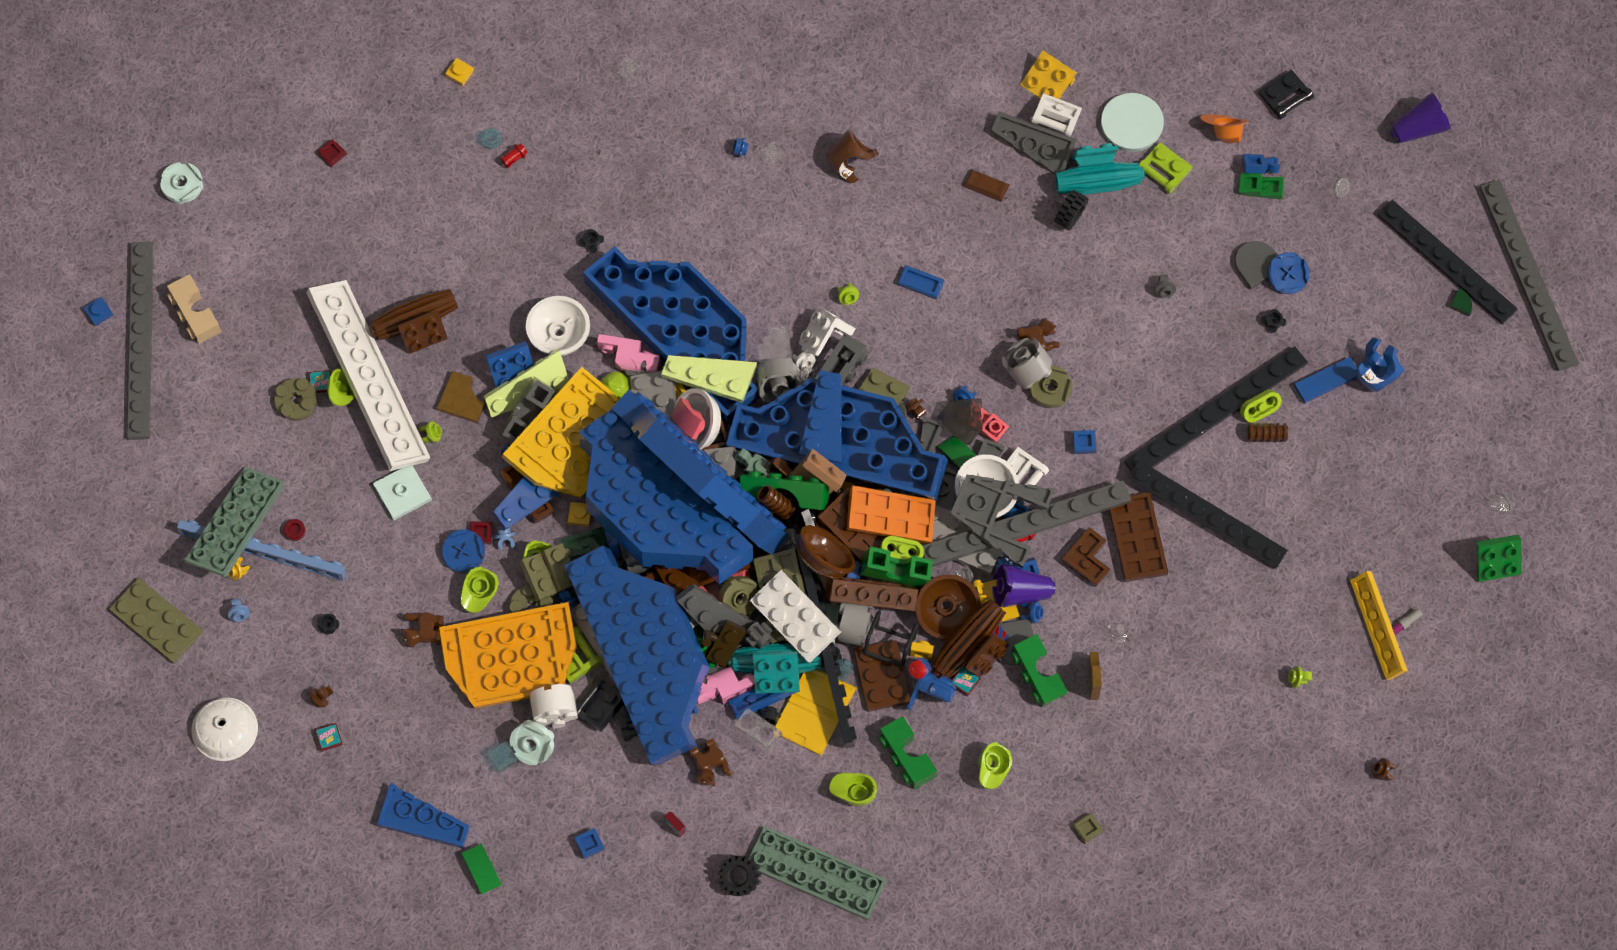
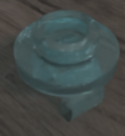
[836,657,855,682]

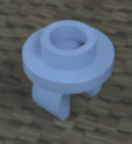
[494,528,516,550]
[228,598,250,622]

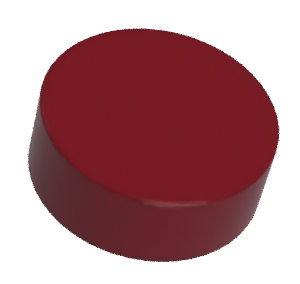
[283,519,306,541]

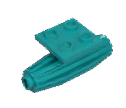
[1055,143,1145,195]
[729,644,822,693]

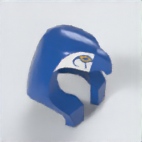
[1356,337,1405,392]

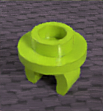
[837,283,859,305]
[419,421,442,443]
[1288,666,1312,688]

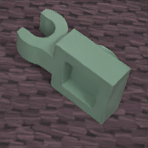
[734,448,769,475]

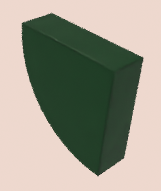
[1450,288,1472,317]

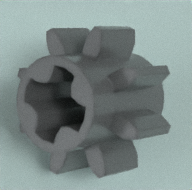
[746,622,773,649]

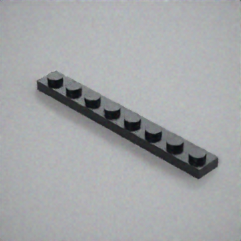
[1377,199,1518,325]
[1128,460,1288,569]

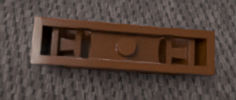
[824,577,918,611]

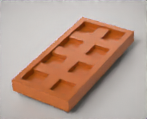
[846,486,936,544]

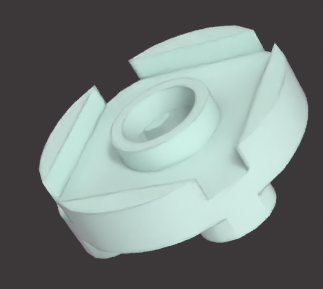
[160,162,203,204]
[510,720,554,765]

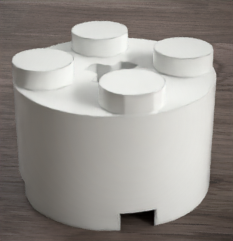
[530,684,578,729]

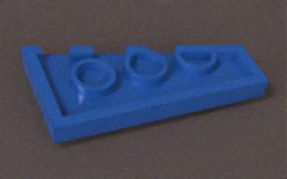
[799,370,842,464]
[492,477,562,531]
[377,783,470,849]

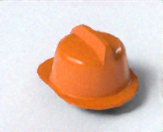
[1200,114,1248,143]

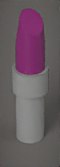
[1392,608,1423,635]

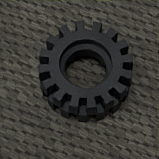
[1054,189,1089,231]
[717,855,761,896]

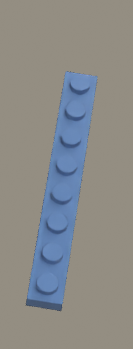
[177,520,347,581]

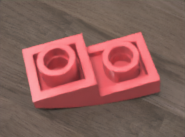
[671,397,705,440]
[960,402,1009,443]

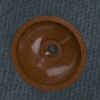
[797,525,856,579]
[915,574,981,640]

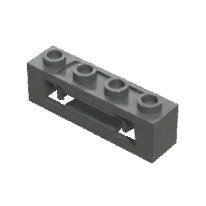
[815,333,868,386]

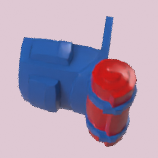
[907,658,957,710]

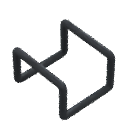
[863,610,918,667]

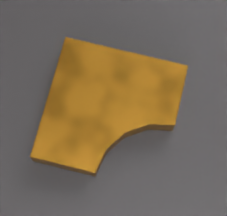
[437,371,485,424]
[1089,652,1102,700]

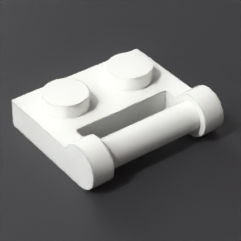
[1031,93,1082,137]
[1006,447,1049,504]

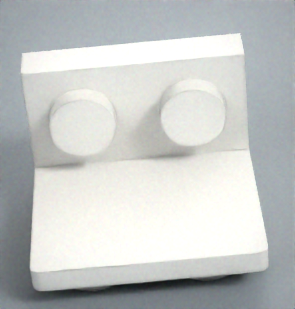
[799,307,856,356]

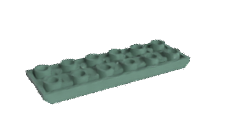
[185,467,284,577]
[749,826,887,920]

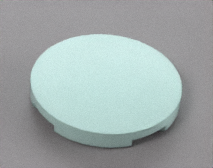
[1101,93,1164,152]

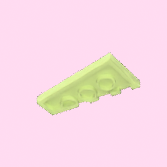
[484,348,569,417]
[661,355,757,403]

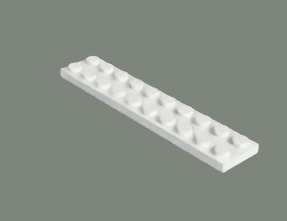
[306,280,430,471]

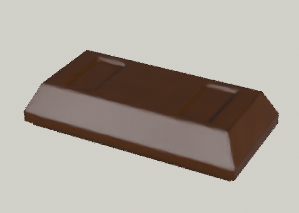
[963,169,1010,202]

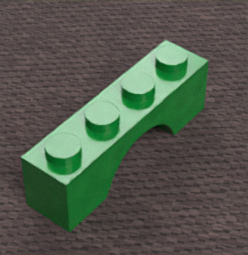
[740,470,829,510]

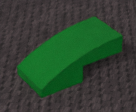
[1239,173,1285,199]
[937,435,976,470]
[461,843,502,895]

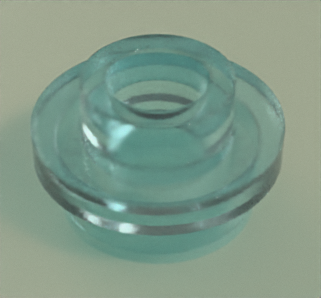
[481,128,502,149]

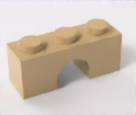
[167,274,221,344]

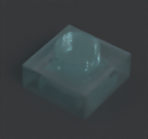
[488,741,519,773]

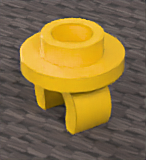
[228,557,250,580]

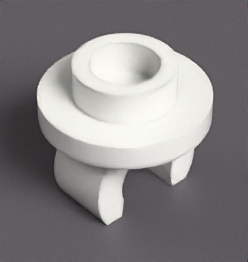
[793,349,815,372]

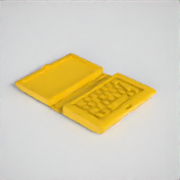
[773,670,857,756]

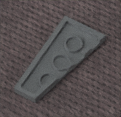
[991,112,1077,174]
[676,584,755,649]

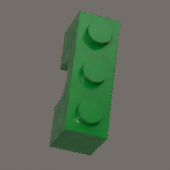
[860,546,933,588]
[1011,634,1068,707]
[879,716,937,789]

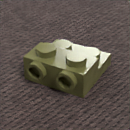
[520,543,574,601]

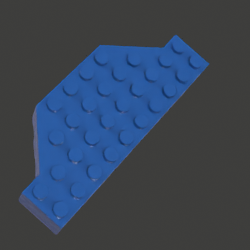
[583,246,759,426]
[726,378,948,501]
[612,389,789,555]
[579,409,753,584]
[565,546,710,766]

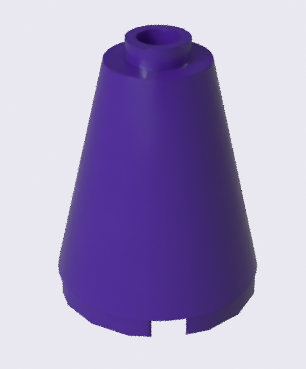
[1390,93,1451,143]
[992,564,1056,608]

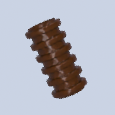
[1248,423,1288,442]
[757,485,796,520]

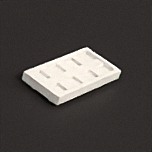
[750,570,841,663]

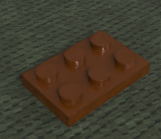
[854,640,911,712]

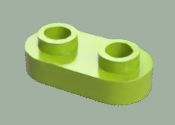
[1240,390,1282,423]
[880,536,924,559]

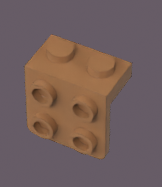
[788,448,847,495]

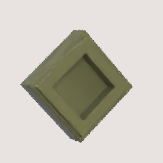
[1072,813,1104,844]

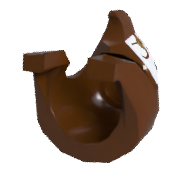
[827,129,878,183]

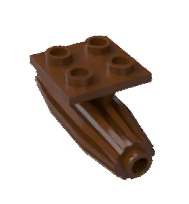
[369,289,458,354]
[932,599,1010,678]

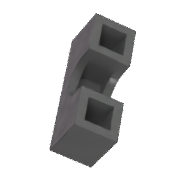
[500,376,555,441]

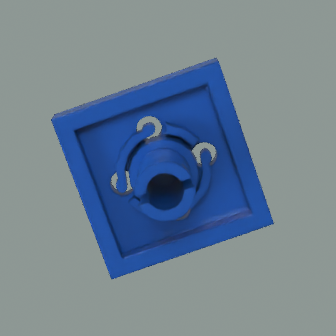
[485,341,534,388]

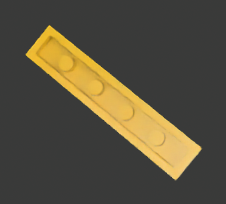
[1350,571,1408,680]

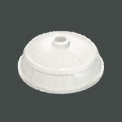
[526,296,590,356]
[676,388,721,449]
[955,455,1019,518]
[191,698,258,761]

